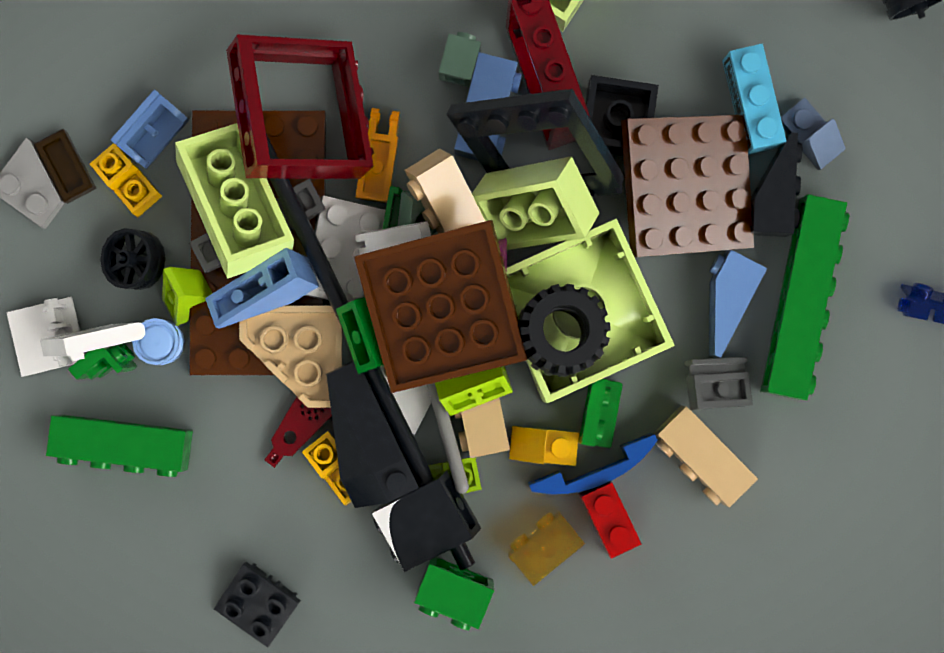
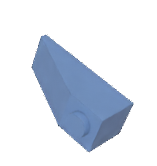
[205,248,319,329]
[709,250,767,358]

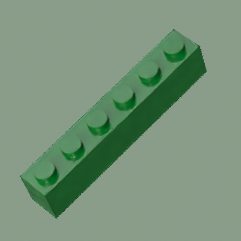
[760,194,850,400]

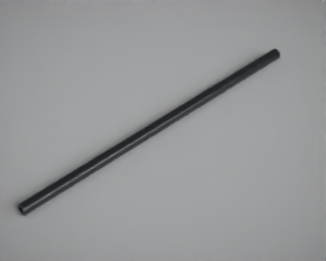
[266,133,475,570]

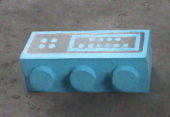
[722,43,786,155]

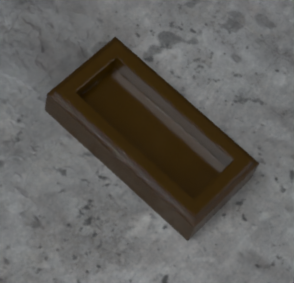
[34,129,97,204]

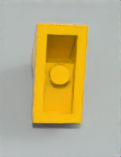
[509,426,579,466]

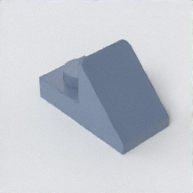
[781,97,846,170]

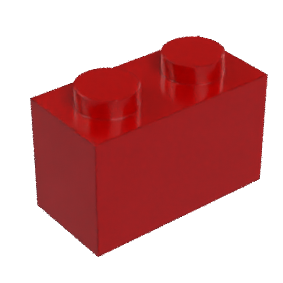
[578,481,642,559]

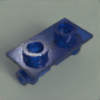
[897,283,944,324]

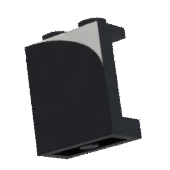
[372,469,481,572]

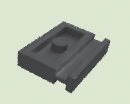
[684,357,753,410]

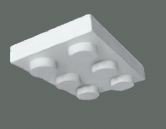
[305,195,386,302]

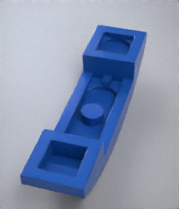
[528,433,657,494]

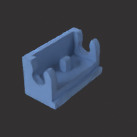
[111,89,189,169]

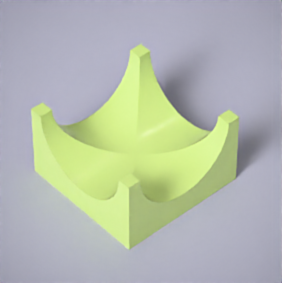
[506,218,675,403]

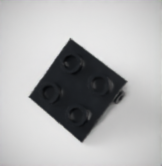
[214,562,301,647]

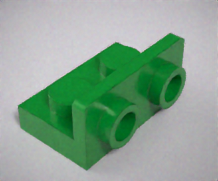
[68,343,137,380]
[578,379,623,448]

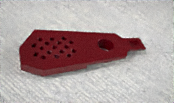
[264,397,332,468]

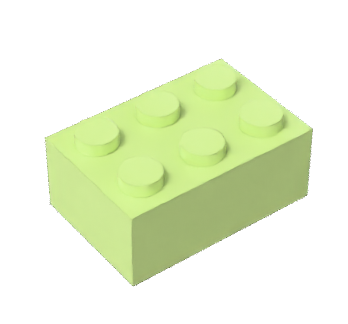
[472,156,600,250]

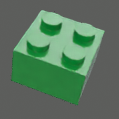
[414,557,494,631]

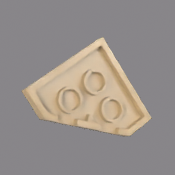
[239,306,343,408]

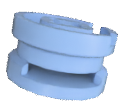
[132,318,185,365]

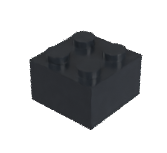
[579,75,659,155]

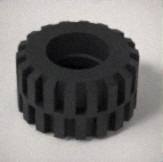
[519,284,611,377]

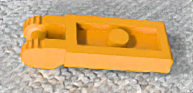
[355,108,400,203]

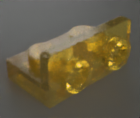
[508,511,585,586]

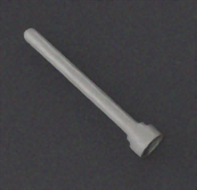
[427,383,469,494]

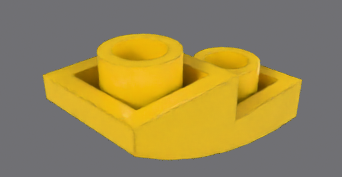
[90,143,162,218]
[302,431,351,505]

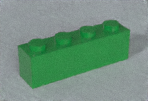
[46,415,193,477]

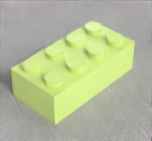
[175,123,294,279]

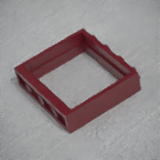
[506,0,590,150]
[226,34,374,179]

